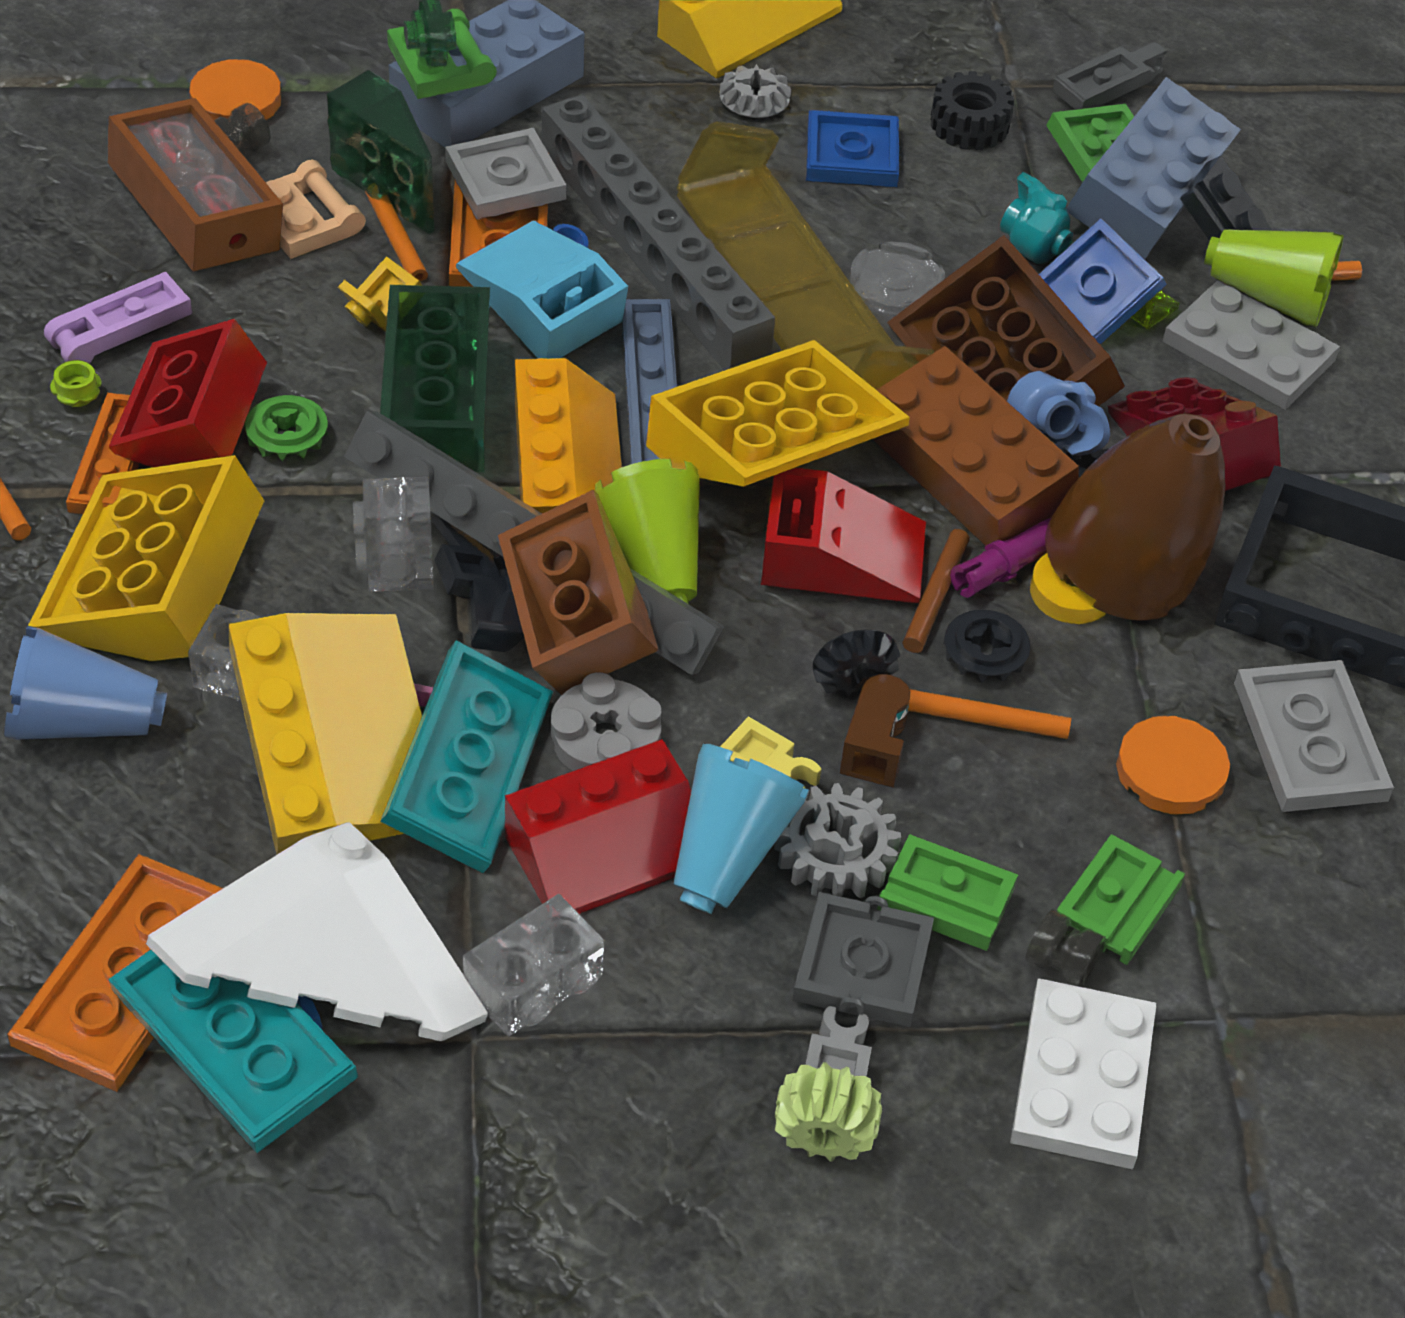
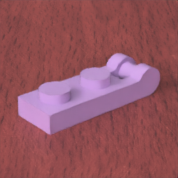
[44,272,192,364]

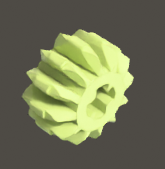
[775,1062,882,1162]

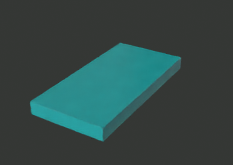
[380,640,553,873]
[108,950,358,1153]

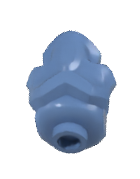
[1007,370,1110,456]

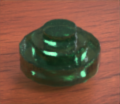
[404,0,456,69]

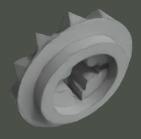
[719,64,791,118]

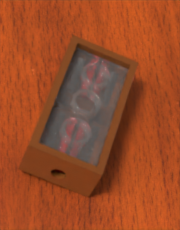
[108,98,283,272]

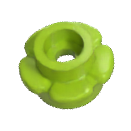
[50,360,102,407]

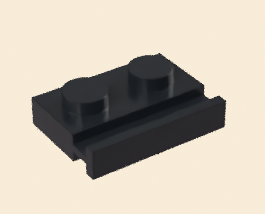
[1180,156,1272,241]

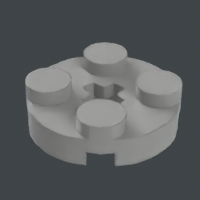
[551,673,661,771]

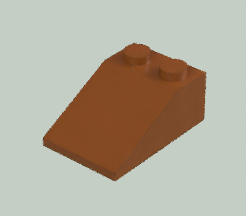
[498,490,659,695]

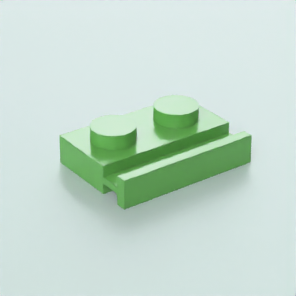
[877,834,1018,951]
[1053,834,1185,965]

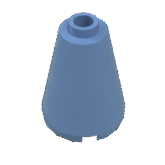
[4,626,167,740]

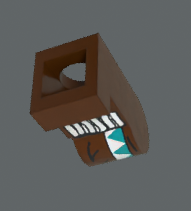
[840,674,910,788]

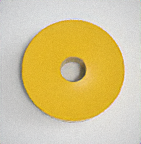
[1030,553,1106,624]

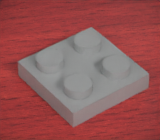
[445,128,566,220]

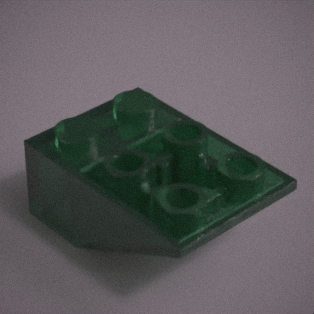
[327,70,434,234]

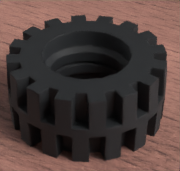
[930,71,1014,150]

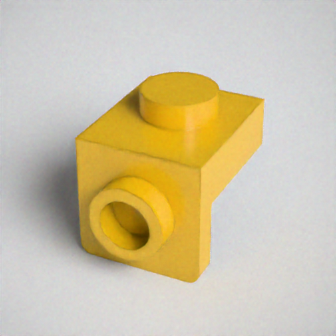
[338,256,426,333]

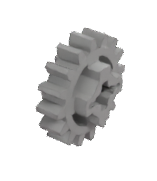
[774,783,901,898]

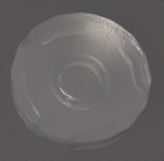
[849,241,945,317]

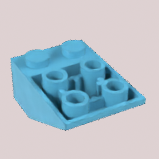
[456,220,628,359]

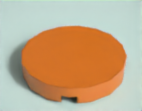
[189,59,282,129]
[1116,716,1230,814]

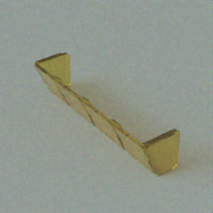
[676,122,935,390]

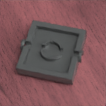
[792,892,934,1027]

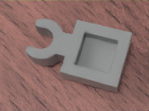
[805,1006,872,1076]

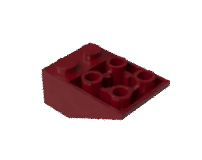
[1108,377,1281,491]

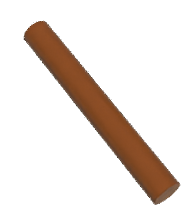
[902,529,970,653]

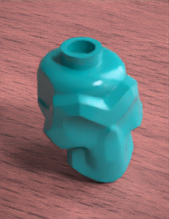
[1000,172,1073,264]

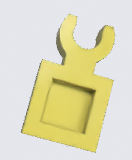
[720,716,821,789]

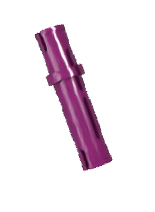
[950,517,1051,598]

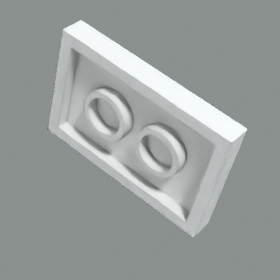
[1010,978,1156,1169]

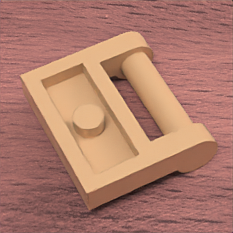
[266,159,366,259]

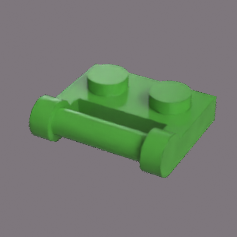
[387,9,497,99]

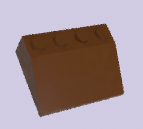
[887,235,1125,406]

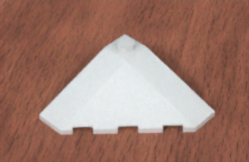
[146,822,488,1041]

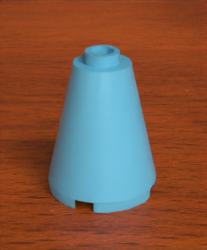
[673,744,809,914]

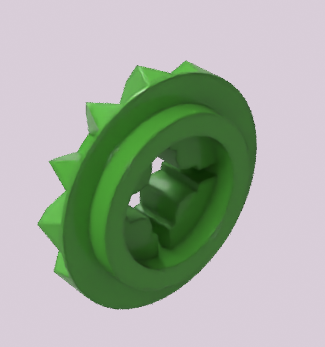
[245,395,328,462]

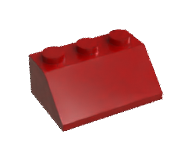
[109,318,267,467]
[505,739,691,924]

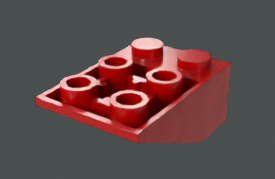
[761,468,926,603]

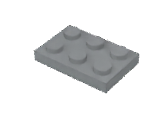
[1163,280,1340,410]
[1234,660,1394,812]

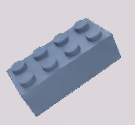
[389,0,585,147]
[1066,77,1241,260]

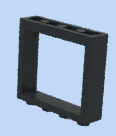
[1214,465,1405,689]

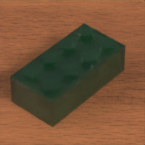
[380,285,490,472]

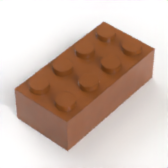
[873,346,1079,546]

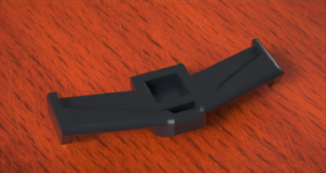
[417,504,525,652]

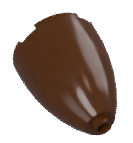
[1045,414,1225,620]

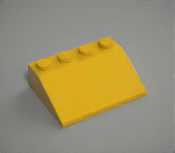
[646,340,910,487]
[28,455,265,661]
[229,613,422,855]

